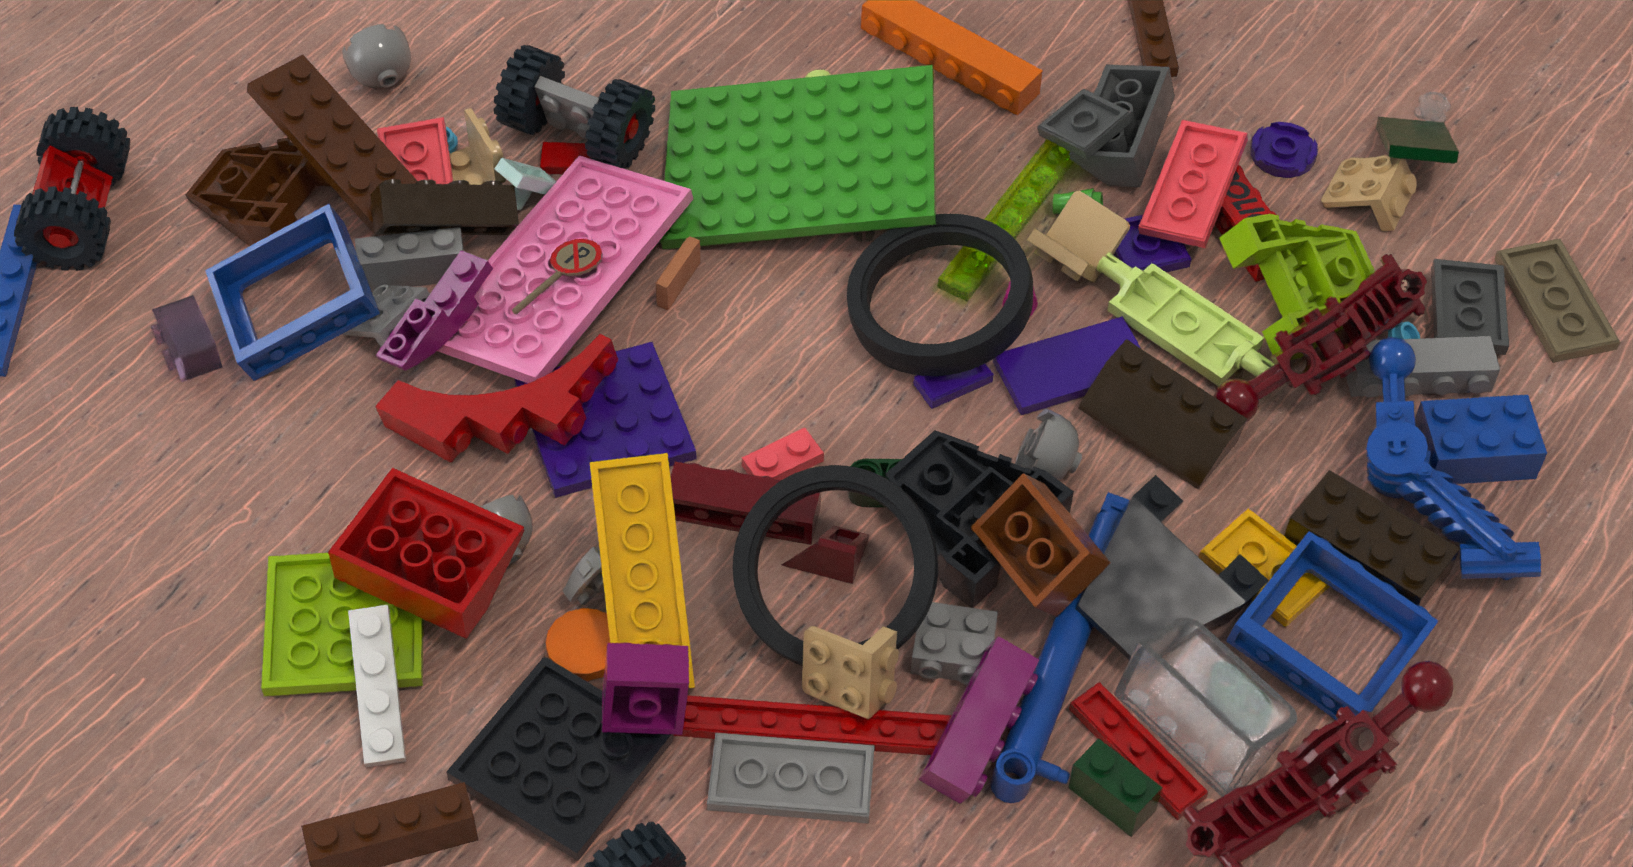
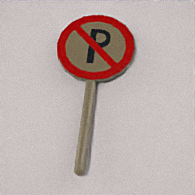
[512,239,603,314]

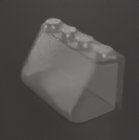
[1114,618,1297,797]

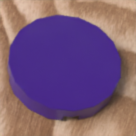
[1250,122,1318,178]

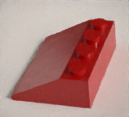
[328,468,525,639]

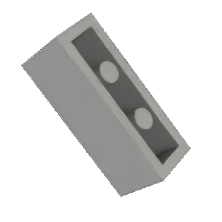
[355,227,464,291]

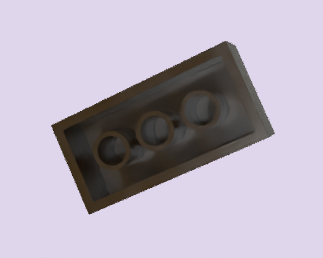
[1284,470,1460,608]

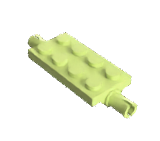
[1097,252,1275,386]

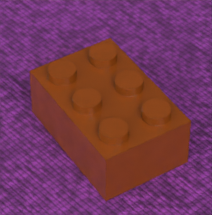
[971,473,1111,617]

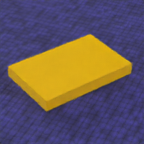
[1199,508,1330,627]

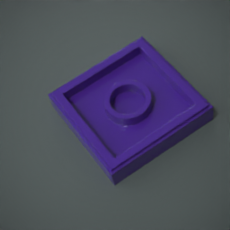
[1113,215,1192,272]

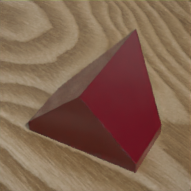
[781,525,869,584]

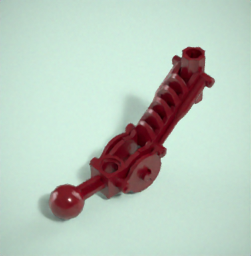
[1213,254,1428,422]
[1183,661,1454,867]

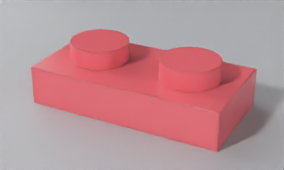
[742,427,824,480]

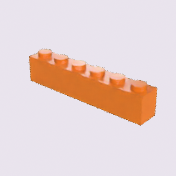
[861,0,1043,116]

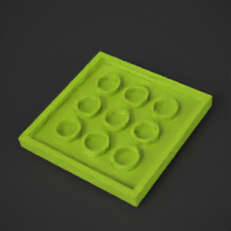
[261,553,424,696]

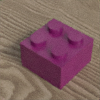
[602,643,689,735]

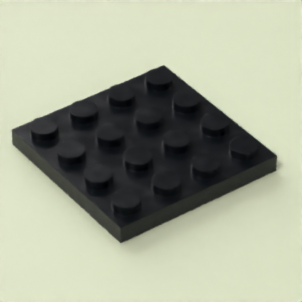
[446,656,673,861]

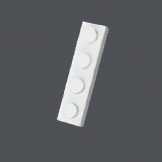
[348,605,406,768]

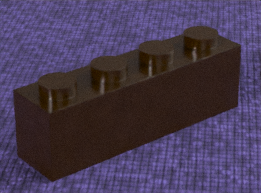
[370,179,519,235]

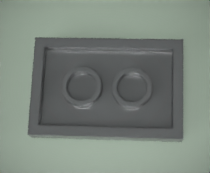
[1431,259,1509,355]

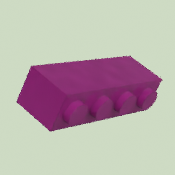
[919,636,1039,804]

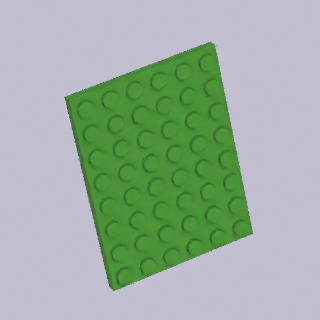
[660,65,936,249]

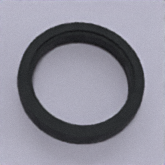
[847,214,1033,376]
[732,465,938,666]

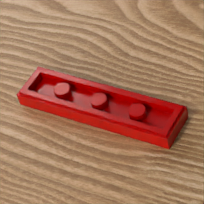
[1069,682,1208,820]

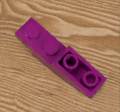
[375,250,493,371]

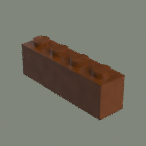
[301,782,478,867]

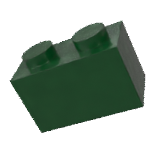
[1068,738,1163,837]

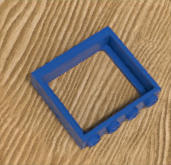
[205,204,380,381]
[1226,531,1438,720]

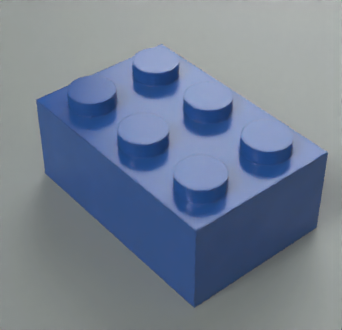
[1415,395,1547,484]

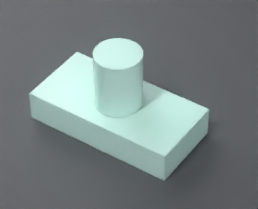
[495,158,557,210]

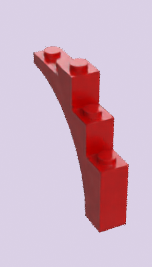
[375,334,618,463]

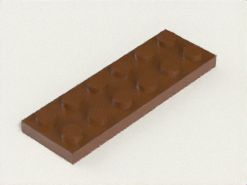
[247,55,417,236]

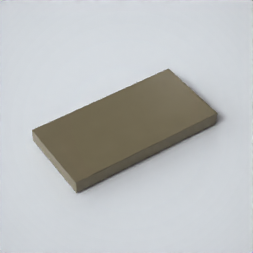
[1494,238,1620,363]

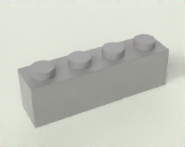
[1346,336,1500,397]

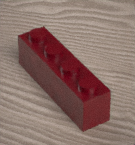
[670,461,821,545]

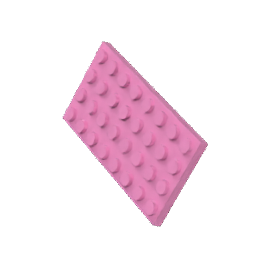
[437,156,693,383]

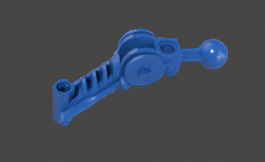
[1366,337,1541,580]

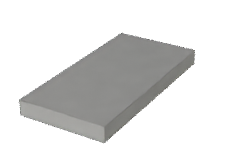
[707,733,875,823]

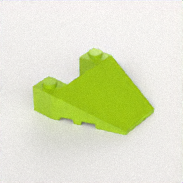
[1219,214,1375,360]

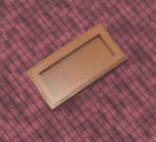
[656,236,701,310]

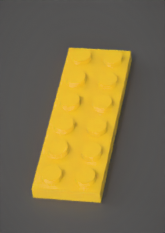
[590,453,695,688]

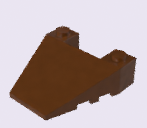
[185,138,331,246]

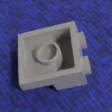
[910,602,998,685]

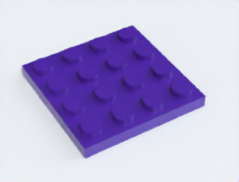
[514,342,697,498]

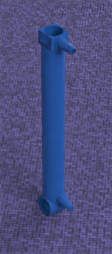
[990,492,1129,803]

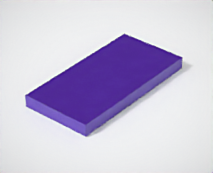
[993,316,1141,415]

